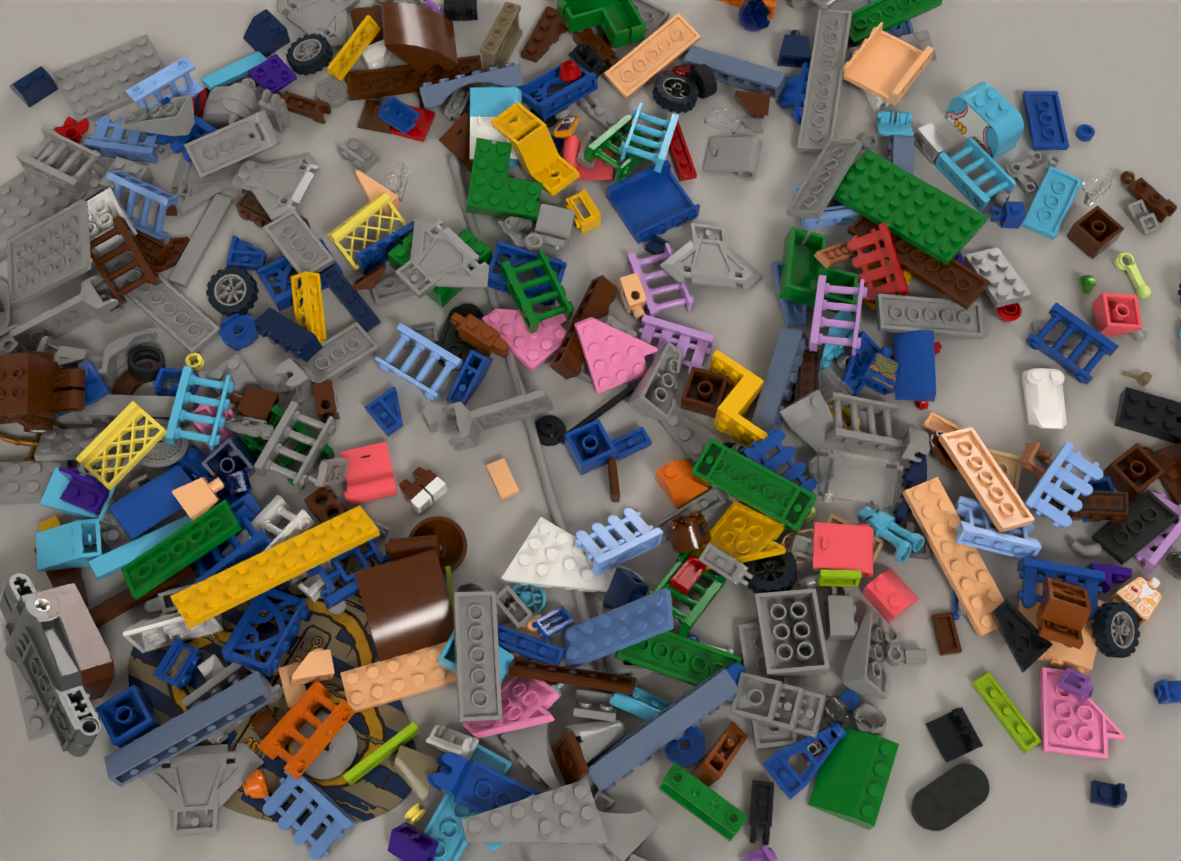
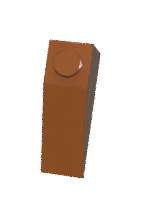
[691,722,748,787]

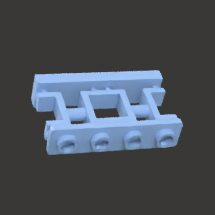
[793,184,861,230]
[954,496,1041,559]

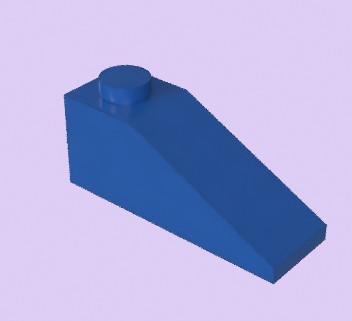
[446,350,494,406]

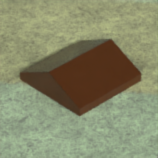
[352,262,386,290]

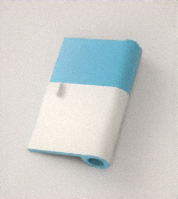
[470,86,522,168]

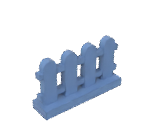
[84,115,159,164]
[263,771,357,860]

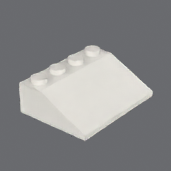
[86,187,138,262]
[123,612,224,653]

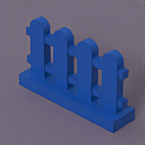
[146,97,217,162]
[738,429,817,494]
[1017,557,1105,620]

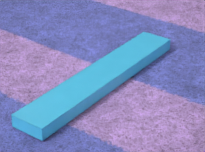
[88,515,192,580]

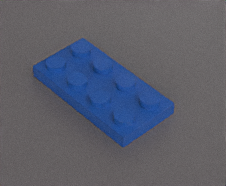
[1022,91,1069,150]

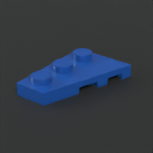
[840,331,881,396]

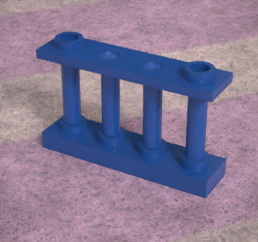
[1025,302,1119,385]
[192,505,272,584]

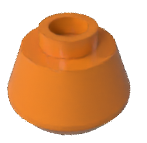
[242,769,269,798]

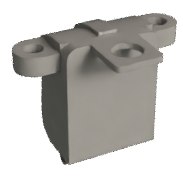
[203,78,260,129]

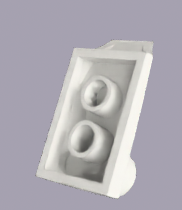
[1021,368,1067,429]

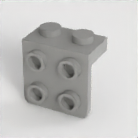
[531,204,575,250]

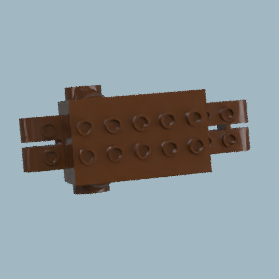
[0,351,86,433]

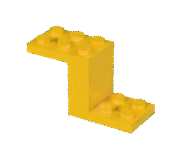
[490,102,580,197]
[709,350,768,448]

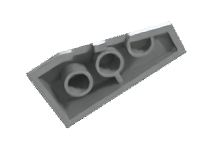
[779,390,849,468]

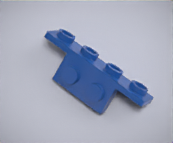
[780,62,810,125]
[170,445,220,497]

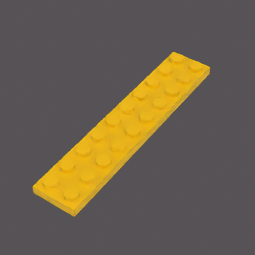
[170,505,380,629]

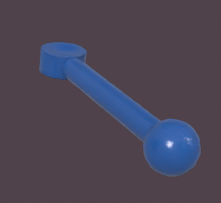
[952,588,959,620]

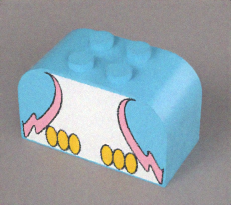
[945,82,1024,160]

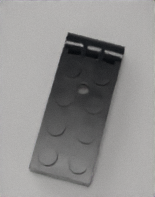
[1114,387,1181,444]

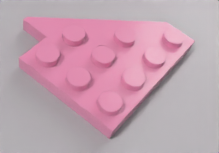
[1040,667,1126,760]

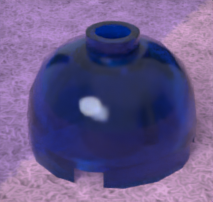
[738,0,770,32]

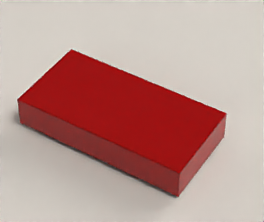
[669,555,707,595]

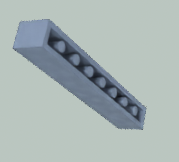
[587,668,740,791]
[104,671,274,787]

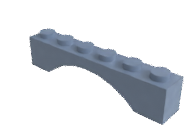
[419,62,524,109]

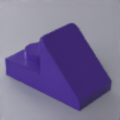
[1086,562,1132,594]

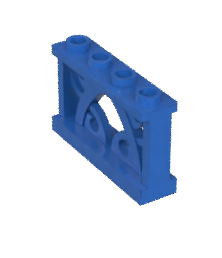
[519,58,598,120]
[257,238,343,312]
[488,241,567,306]
[222,588,310,677]

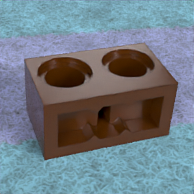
[304,487,348,524]

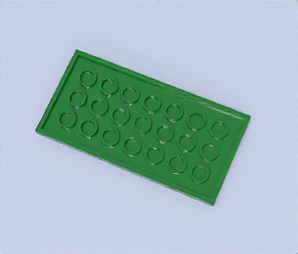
[832,149,988,265]

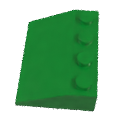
[808,726,899,830]

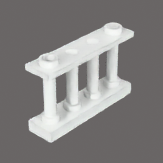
[222,495,315,557]

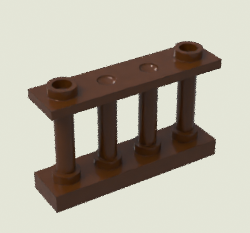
[90,216,162,304]

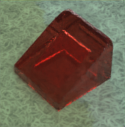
[672,63,692,78]

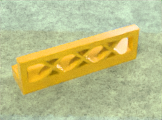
[327,15,381,82]
[291,271,327,343]

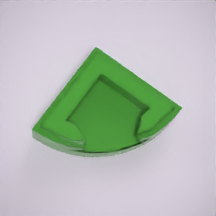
[1079,275,1097,294]

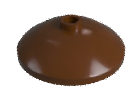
[409,516,467,576]

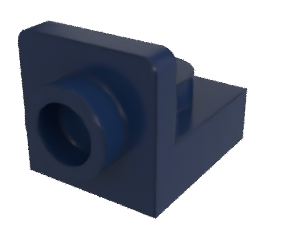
[1090,780,1127,808]

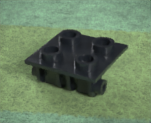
[444,0,478,21]
[926,707,983,763]

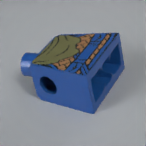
[855,347,899,395]

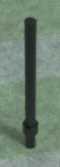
[558,374,645,445]

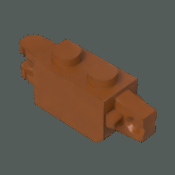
[450,312,509,358]

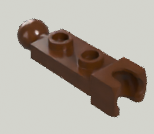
[573,28,620,68]
[276,91,331,124]
[1120,171,1177,223]

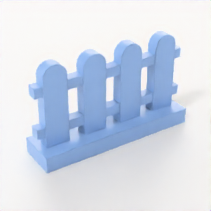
[1024,441,1103,528]
[575,508,663,576]

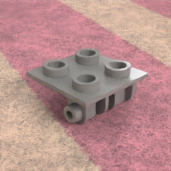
[498,216,532,248]

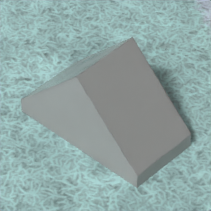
[496,584,533,629]

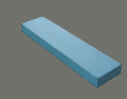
[201,51,268,91]

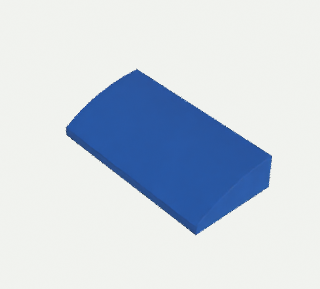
[894,330,936,402]
[108,464,192,541]

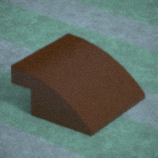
[381,2,458,75]
[355,549,454,662]

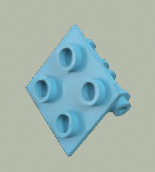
[875,110,914,136]

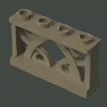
[480,1,523,73]

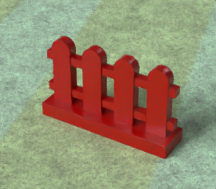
[847,222,910,304]

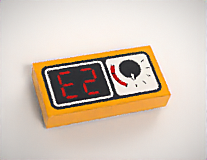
[554,116,579,138]

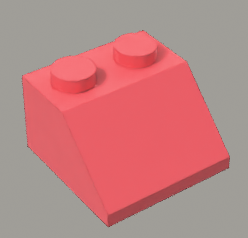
[1092,293,1143,337]
[862,569,919,623]

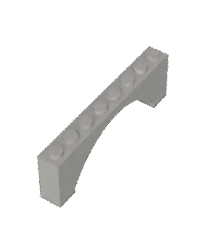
[501,710,659,861]

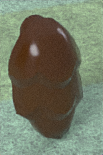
[930,431,958,471]

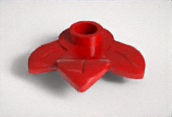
[54,117,89,143]

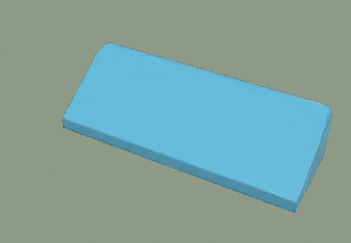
[610,687,671,721]

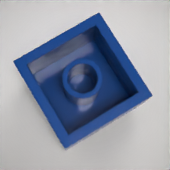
[564,419,616,475]
[95,685,161,748]

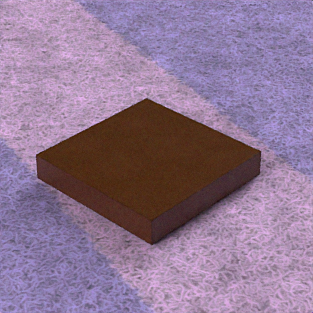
[551,731,590,785]

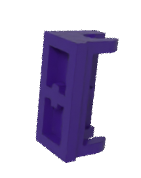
[388,822,439,861]

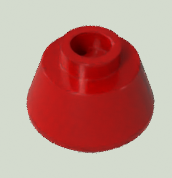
[559,60,582,83]
[996,303,1022,323]

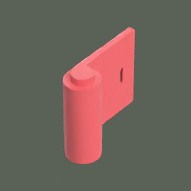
[562,135,616,180]
[341,442,398,505]
[813,522,874,578]

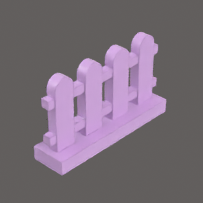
[639,314,715,374]
[1134,492,1181,574]

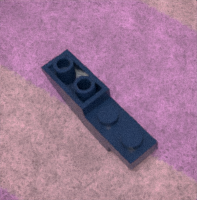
[892,452,927,525]

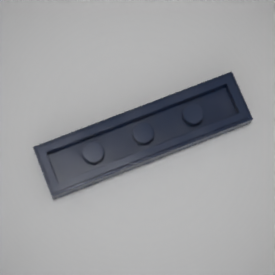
[320,265,381,333]

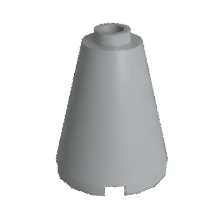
[564,719,626,764]

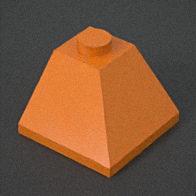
[655,459,709,510]

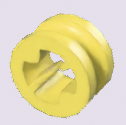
[185,353,204,372]
[404,803,426,825]

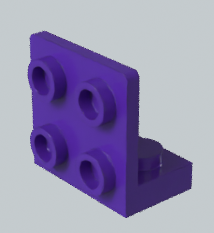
[249,54,297,94]
[58,467,110,515]

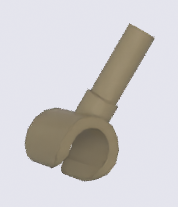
[1122,370,1152,386]

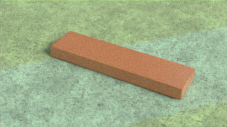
[814,241,858,269]

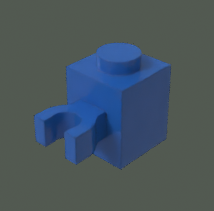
[989,201,1025,229]

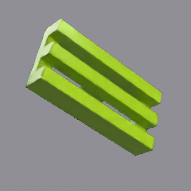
[817,570,862,587]

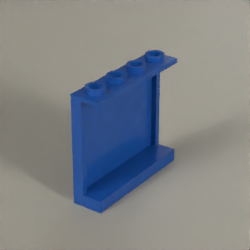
[606,159,700,244]

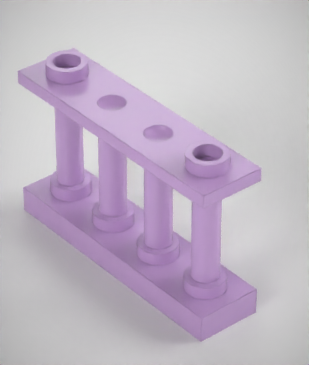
[627,243,694,318]
[809,275,867,356]

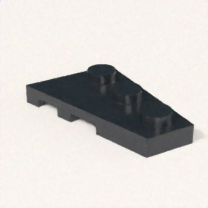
[990,599,1053,673]

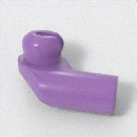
[425,0,441,14]

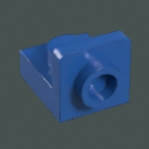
[1154,679,1181,704]

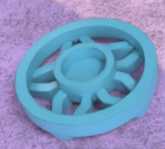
[512,583,546,616]

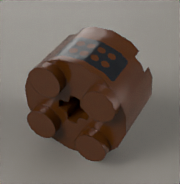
[666,511,712,553]

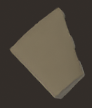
[393,745,439,802]

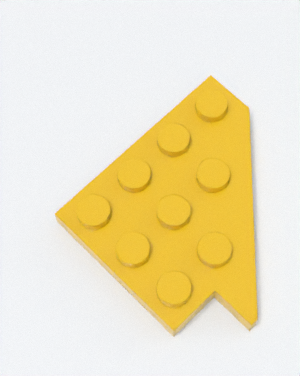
[691,501,786,570]

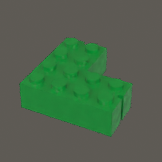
[557,0,646,48]
[466,138,543,224]
[778,227,858,313]
[388,229,492,308]

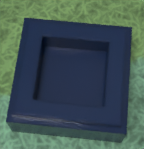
[645,234,669,255]

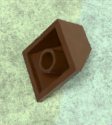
[734,91,770,119]
[358,99,393,134]

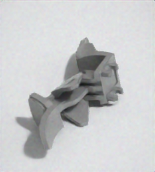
[36,328,158,385]

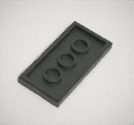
[1092,490,1179,565]

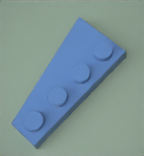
[771,262,806,328]

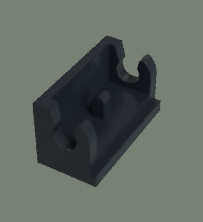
[568,43,608,79]

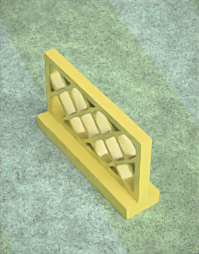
[326,192,407,271]
[75,401,168,491]

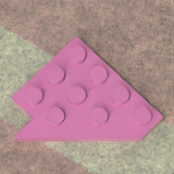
[482,308,572,372]
[574,317,658,394]
[462,676,560,739]

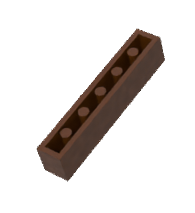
[550,275,618,380]

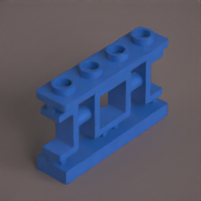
[306,535,390,610]

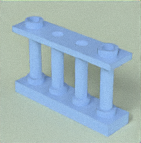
[126,56,203,110]
[375,323,464,402]

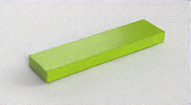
[971,671,1042,754]
[343,721,420,785]

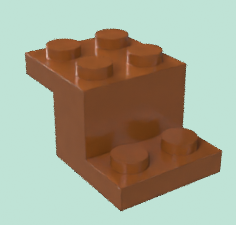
[1036,577,1092,649]

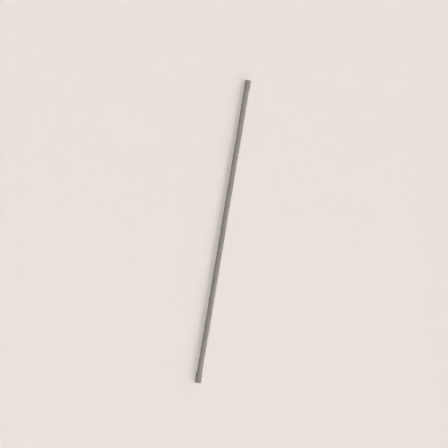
[448,156,608,673]

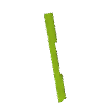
[445,566,453,609]

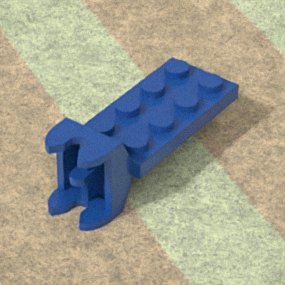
[427,753,541,814]

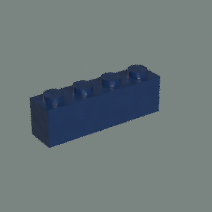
[254,307,323,363]

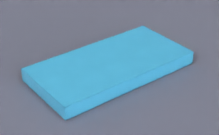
[1021,166,1083,240]

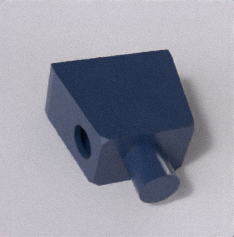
[777,30,811,68]
[603,567,649,608]

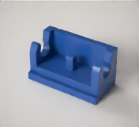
[377,95,420,134]

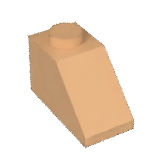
[289,648,335,686]

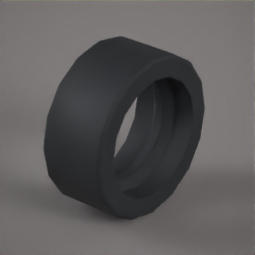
[689,64,717,99]
[127,346,166,382]

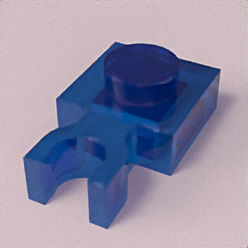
[218,470,252,495]

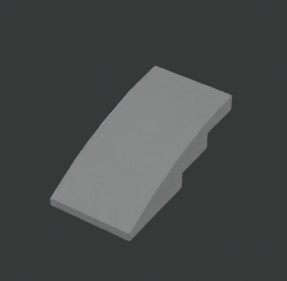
[730,672,827,739]

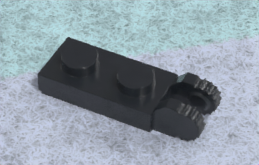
[749,780,774,845]

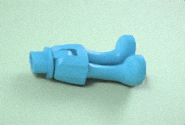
[857,506,925,563]

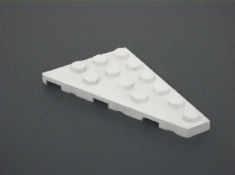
[500,517,644,593]

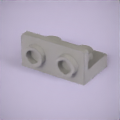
[338,138,380,173]
[307,457,350,487]
[573,688,617,722]

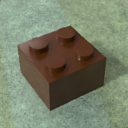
[1066,205,1124,259]
[681,366,729,418]
[1103,443,1166,502]

